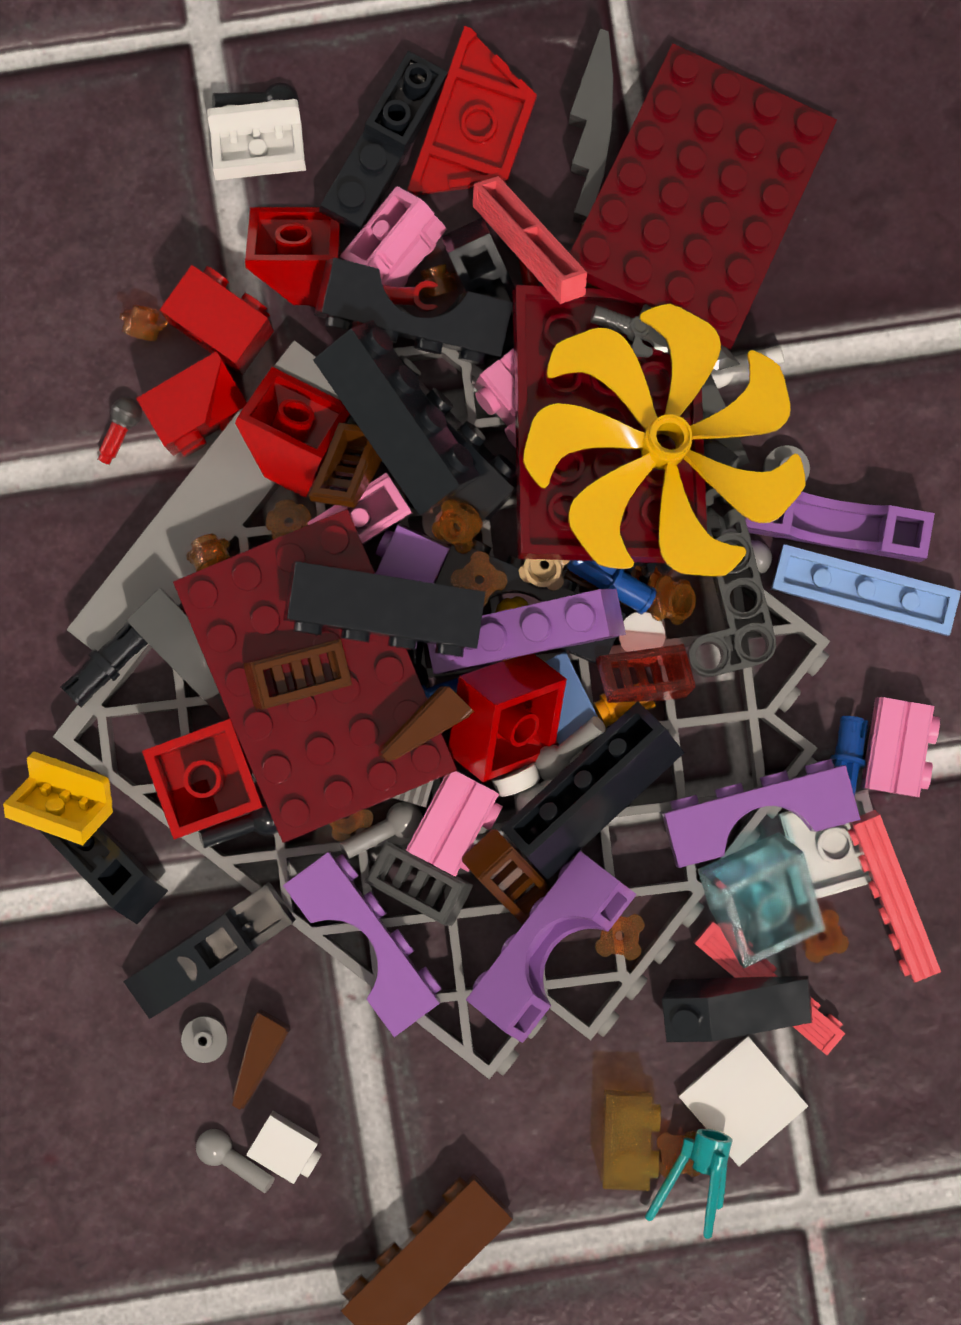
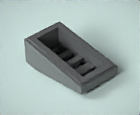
[365,841,473,926]

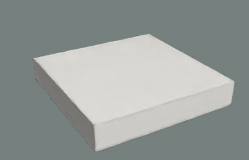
[778,789,873,902]
[678,1035,808,1166]

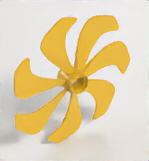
[523,304,806,576]

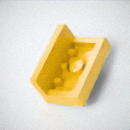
[3,752,113,846]

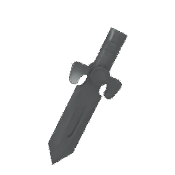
[590,304,740,371]

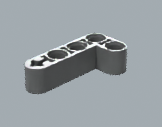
[686,488,776,677]

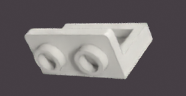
[207,99,306,181]

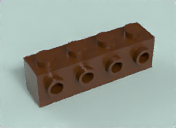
[340,1174,513,1325]

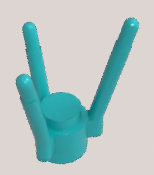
[645,1129,733,1239]

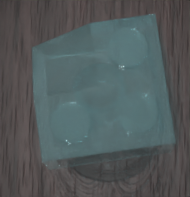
[698,832,825,968]

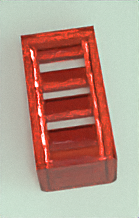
[596,644,696,703]

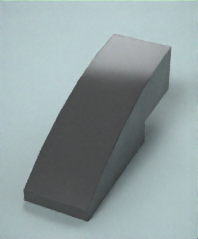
[126,588,230,720]

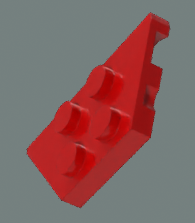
[407,26,537,196]

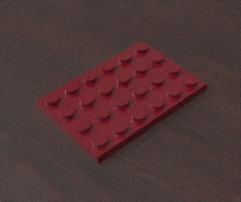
[570,43,837,349]
[513,285,707,563]
[173,509,457,843]

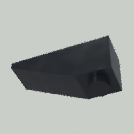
[442,218,515,360]
[39,825,168,924]
[662,976,813,1042]

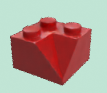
[160,265,274,376]
[136,351,247,457]
[448,653,567,782]
[142,719,266,840]

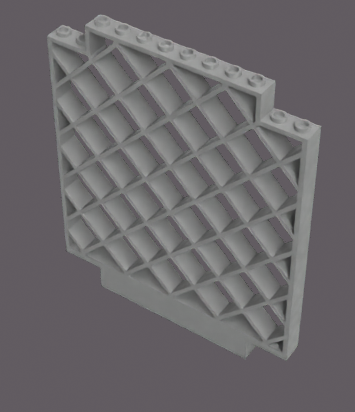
[53,305,830,1080]

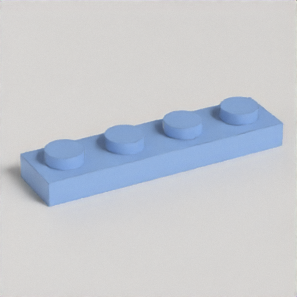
[771,544,961,636]

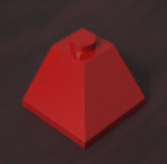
[245,207,341,307]
[235,367,351,498]

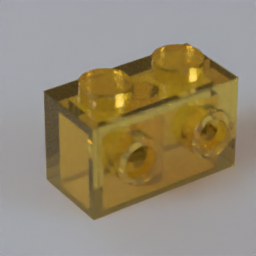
[601,1090,661,1191]

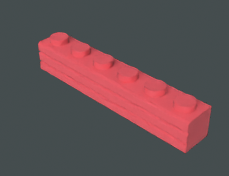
[473,176,587,304]
[847,810,941,983]
[693,921,846,1055]

